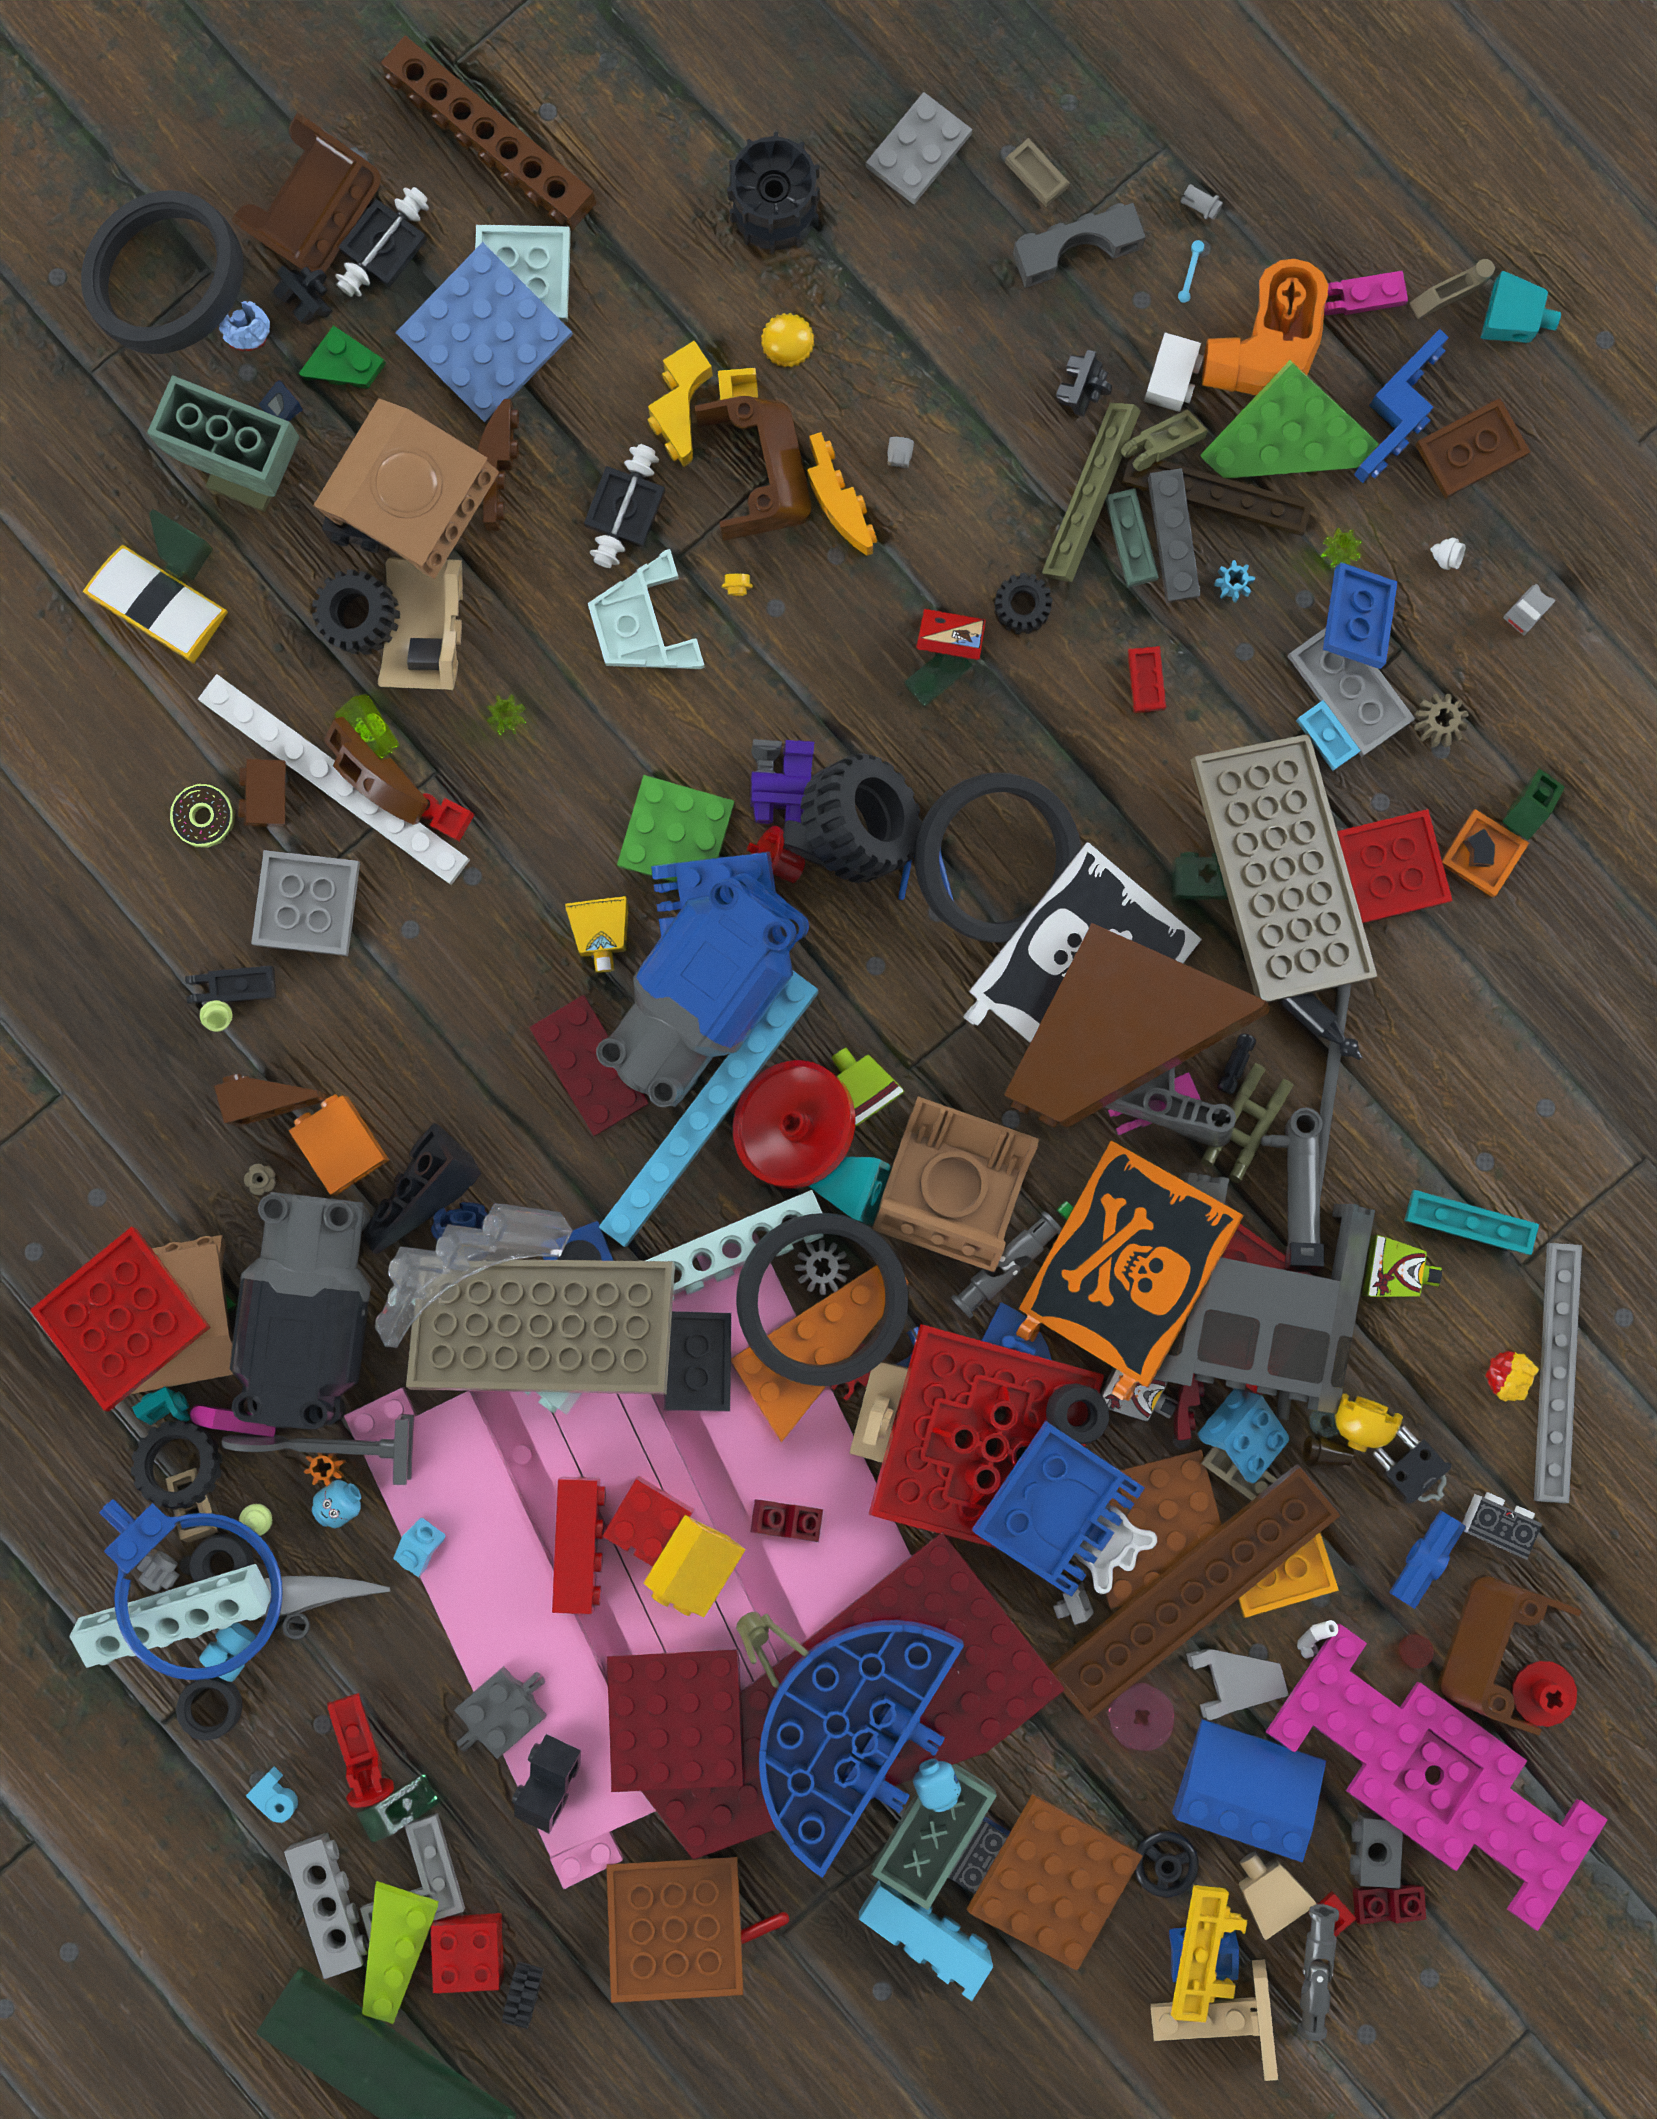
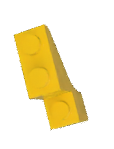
[647,340,713,467]

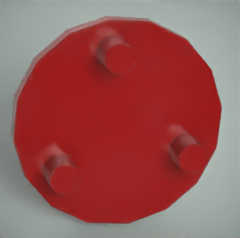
[746,826,805,883]
[1512,1661,1577,1727]

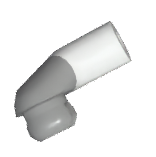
[1297,1620,1338,1658]

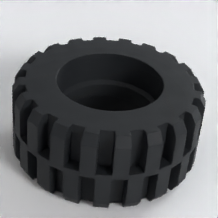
[800,753,922,883]

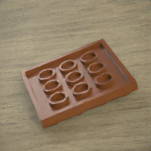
[1105,1449,1221,1609]
[967,1794,1143,1971]
[607,1857,744,2003]

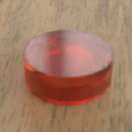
[1399,1634,1434,1668]

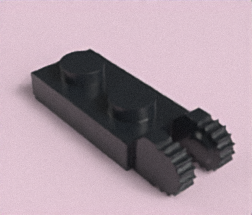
[185,966,277,1004]

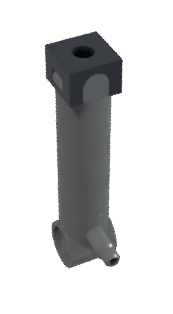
[1261,1107,1324,1272]

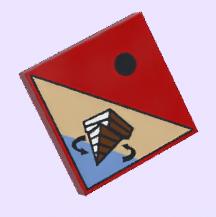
[917,609,986,660]

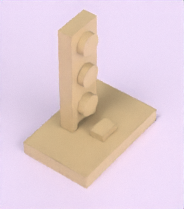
[849,1361,908,1462]
[1151,1959,1278,2081]

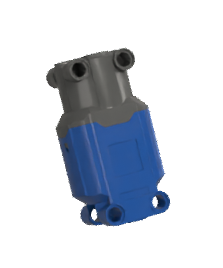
[596,873,809,1107]

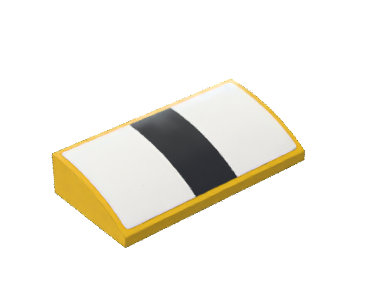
[83,545,228,664]

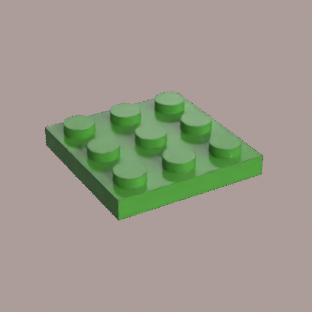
[617,775,735,882]

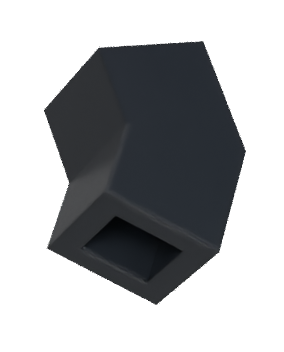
[1463,829,1495,868]

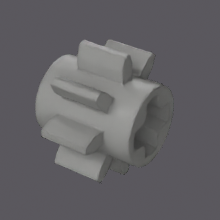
[137,1551,180,1592]

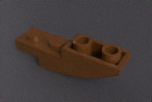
[477,399,519,531]
[324,716,429,825]

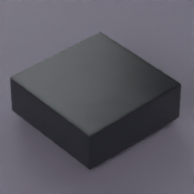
[407,638,442,670]

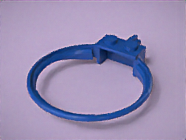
[99,1499,283,1680]

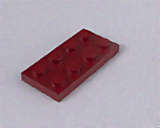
[529,995,649,1137]

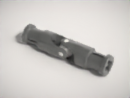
[951,1211,1062,1319]
[1297,1904,1339,2041]

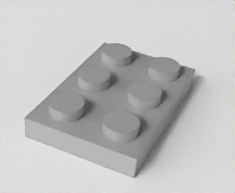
[866,92,972,204]

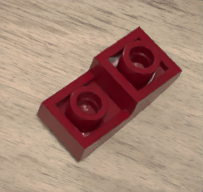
[1174,1373,1204,1440]
[750,1499,823,1542]
[1353,1885,1426,1924]

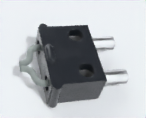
[1373,1426,1451,1503]

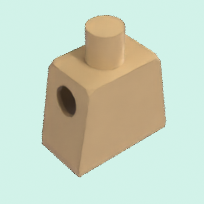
[1238,1852,1316,1940]

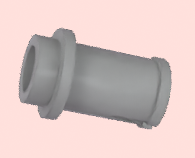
[1181,184,1223,220]

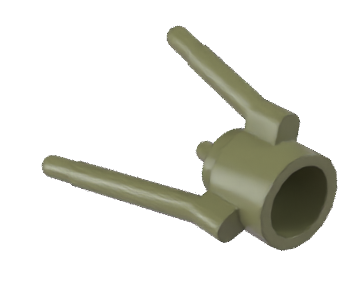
[736,1612,809,1688]

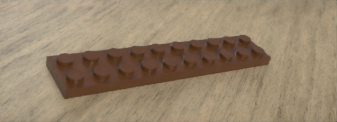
[1049,1463,1341,1721]

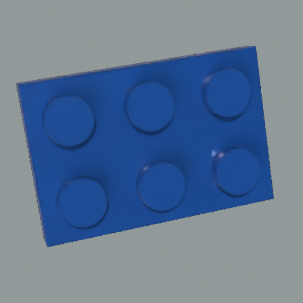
[1323,562,1397,669]

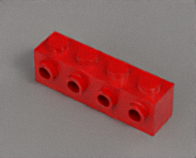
[552,1477,606,1614]

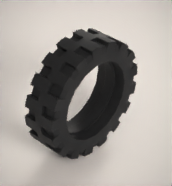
[131,1421,222,1510]

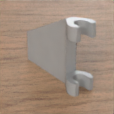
[1186,1649,1289,1720]

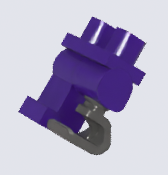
[750,739,814,824]

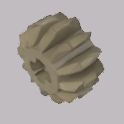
[1414,694,1468,748]

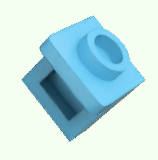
[393,1518,446,1578]

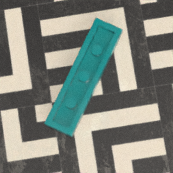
[1404,1190,1539,1255]

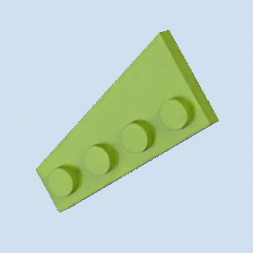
[362,1881,439,2024]

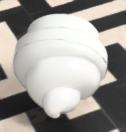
[1430,538,1465,570]

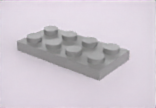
[1287,628,1415,757]

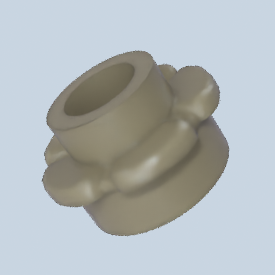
[244,1164,276,1195]

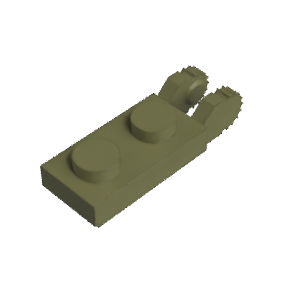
[1121,409,1208,471]

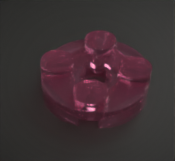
[1108,1683,1174,1751]

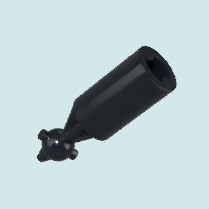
[1280,993,1363,1060]

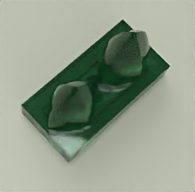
[904,653,973,708]

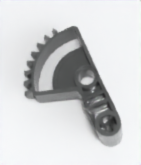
[1105,1067,1236,1147]

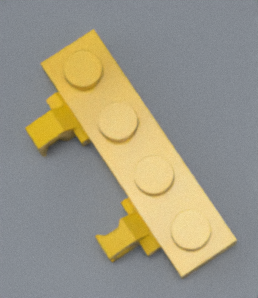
[1171,1885,1247,2023]

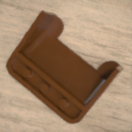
[231,112,381,272]

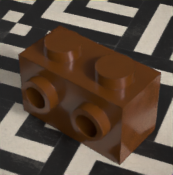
[238,759,286,827]

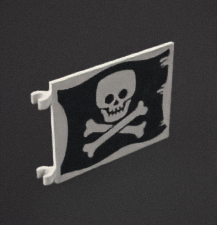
[963,842,1202,1043]

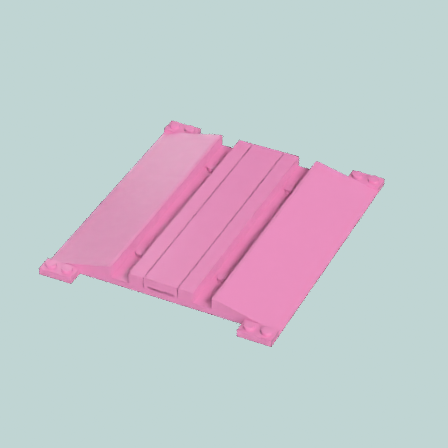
[344,1232,911,1889]

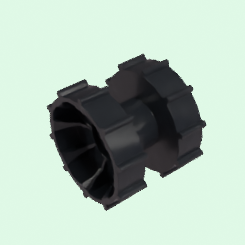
[727,132,820,255]

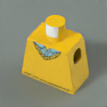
[565,896,629,973]

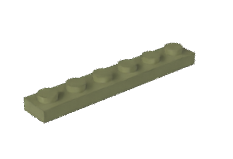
[1042,403,1141,582]

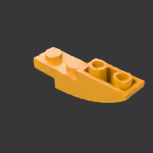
[807,432,877,556]

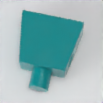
[1480,271,1561,343]

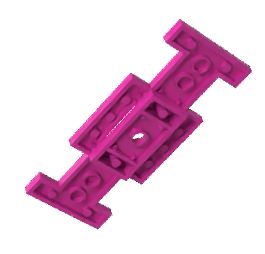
[1266,1624,1608,1931]

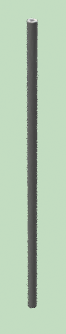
[1276,984,1351,1420]

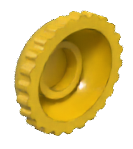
[761,313,814,368]

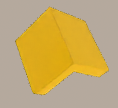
[718,368,758,400]

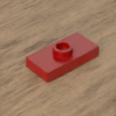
[1127,646,1166,713]

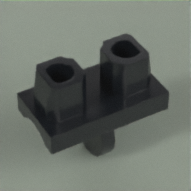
[273,266,333,325]
[1056,350,1112,417]

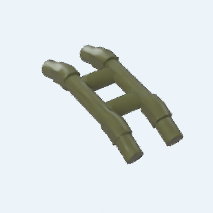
[1201,1063,1294,1183]

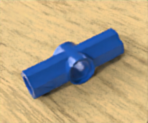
[1389,1510,1466,1609]

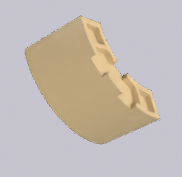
[378,557,463,690]

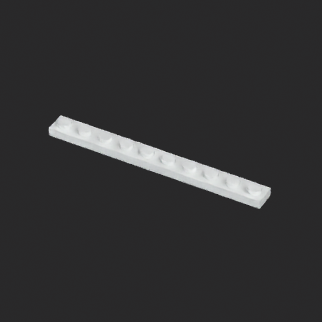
[198,674,470,885]

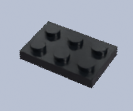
[664,1311,731,1412]

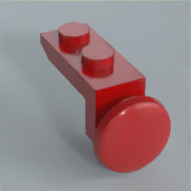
[327,1693,394,1808]

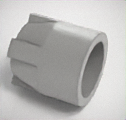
[887,437,914,468]

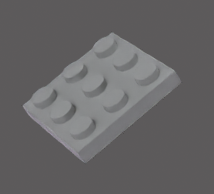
[251,850,360,956]

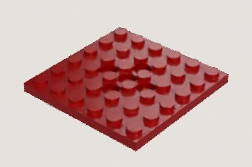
[868,1324,1104,1549]

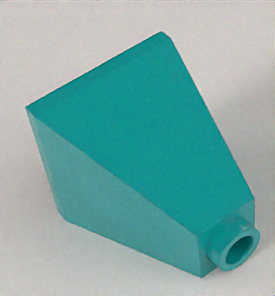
[809,1157,892,1227]

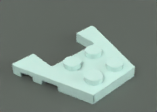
[588,549,705,669]

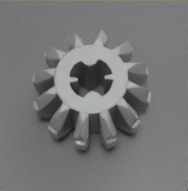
[795,1240,850,1295]

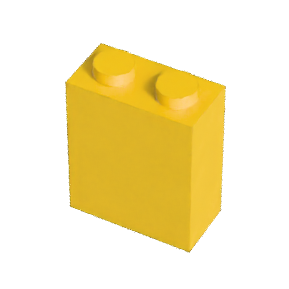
[643,1515,746,1617]

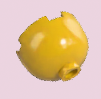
[1335,1393,1403,1452]

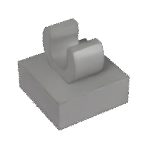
[1053,1583,1094,1625]

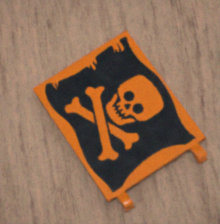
[1016,1140,1244,1401]

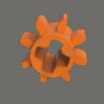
[304,1452,346,1486]

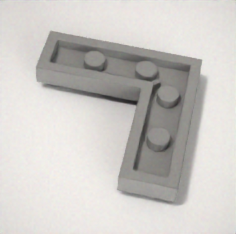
[360,1813,465,1941]

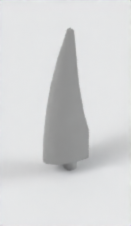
[260,1576,391,1618]

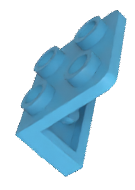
[1197,1388,1289,1483]

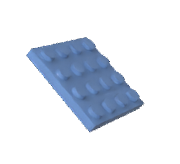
[396,242,573,424]

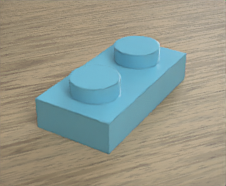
[1296,700,1361,771]

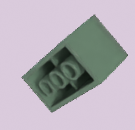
[147,375,300,497]

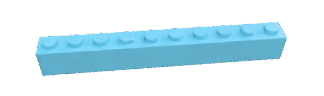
[599,971,819,1247]

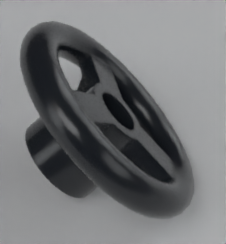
[1134,1831,1199,1898]

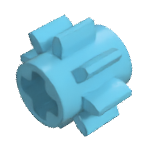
[1214,560,1255,603]

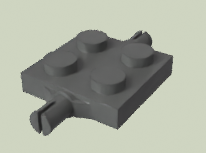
[454,1666,546,1759]

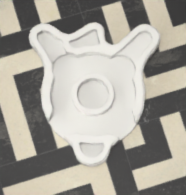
[1074,1504,1157,1594]

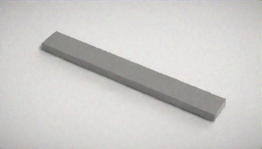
[1534,1243,1582,1503]

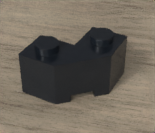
[512,1734,581,1834]

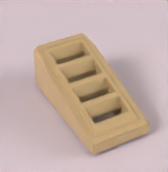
[165,1468,218,1542]

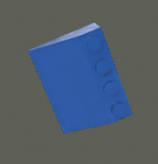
[1172,1718,1326,1863]

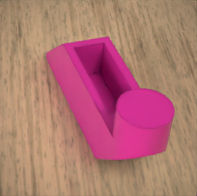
[190,1404,276,1437]

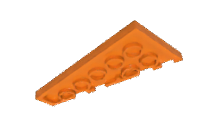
[731,1265,909,1442]

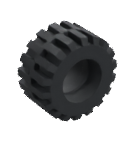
[312,569,400,655]

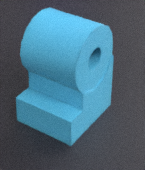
[246,1766,298,1823]

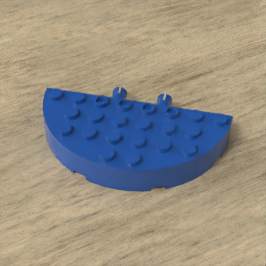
[759,1620,964,1878]

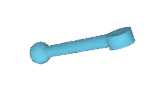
[1178,240,1204,303]

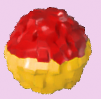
[1485,1351,1539,1402]

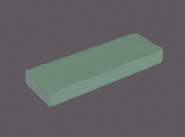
[1105,488,1159,588]

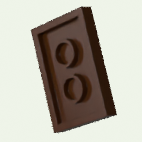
[1415,398,1531,499]

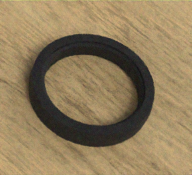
[81,190,243,354]
[915,772,1081,942]
[736,1213,908,1386]

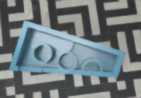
[859,1880,993,2001]

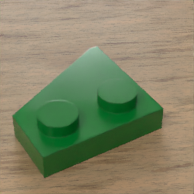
[299,325,386,389]

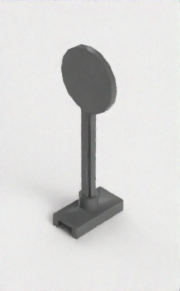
[222,1414,414,1485]

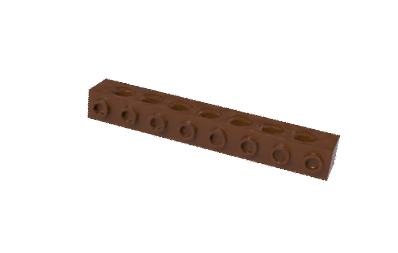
[381,35,596,231]

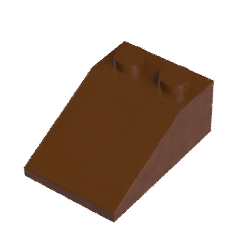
[214,1074,330,1127]

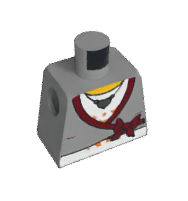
[1100,1367,1178,1421]

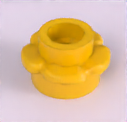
[722,574,753,596]

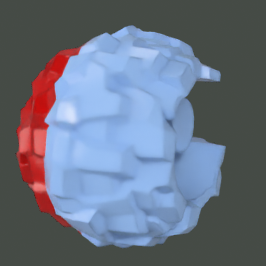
[219,301,270,351]

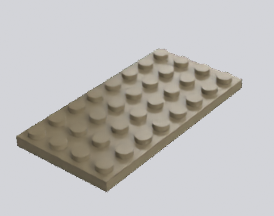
[1190,734,1377,1003]
[406,1258,675,1395]

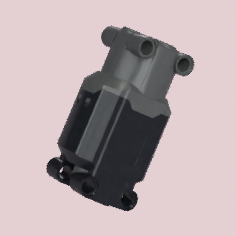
[229,1192,371,1429]

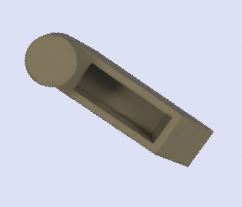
[1409,259,1495,319]

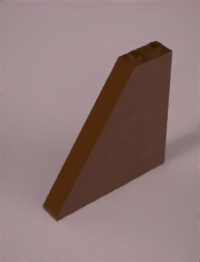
[1004,923,1270,1128]

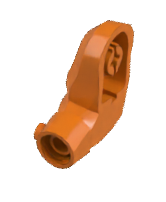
[1202,259,1329,395]

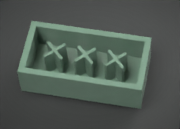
[872,1764,997,1910]

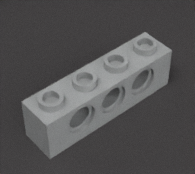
[284,1832,369,1979]

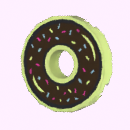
[170,784,235,848]

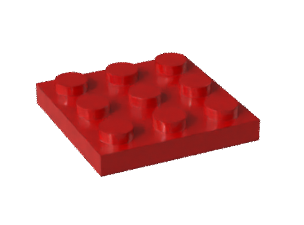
[1337,809,1453,924]

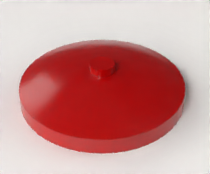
[733,1060,856,1188]

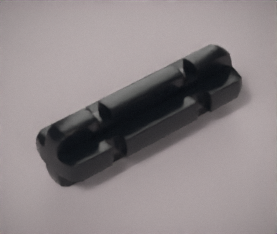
[1217,1033,1256,1094]

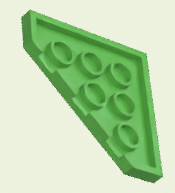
[1200,360,1379,478]

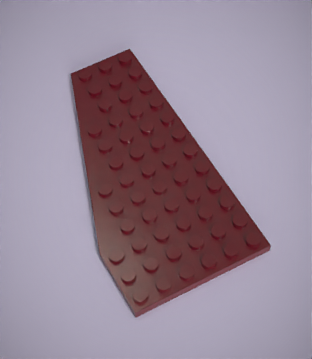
[641,1532,1065,1860]

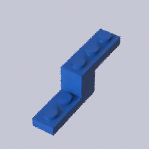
[1354,329,1449,483]

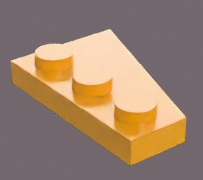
[1238,1533,1339,1618]

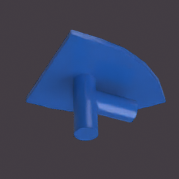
[981,1302,1051,1360]

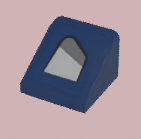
[259,380,303,421]

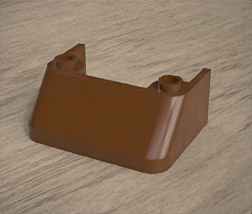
[695,396,811,541]
[1438,1575,1581,1736]

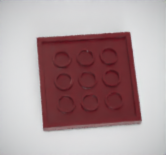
[607,1649,745,1792]

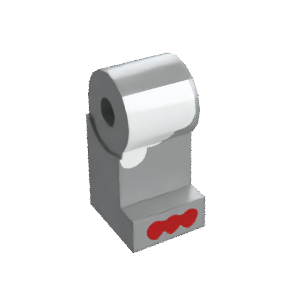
[1503,584,1556,636]

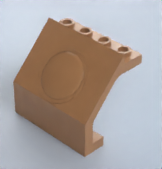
[313,398,499,579]
[872,1097,1039,1272]
[131,1235,233,1394]

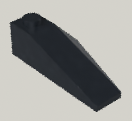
[363,1123,481,1254]

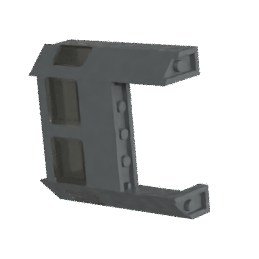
[1154,1172,1375,1414]

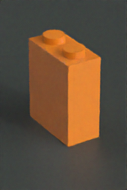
[289,1094,390,1196]

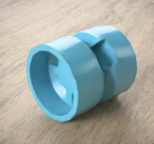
[199,1622,256,1682]

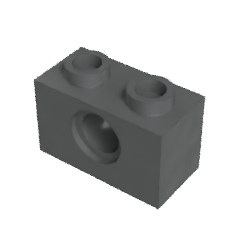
[1350,1812,1403,1888]

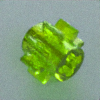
[1322,528,1362,568]
[487,695,526,734]

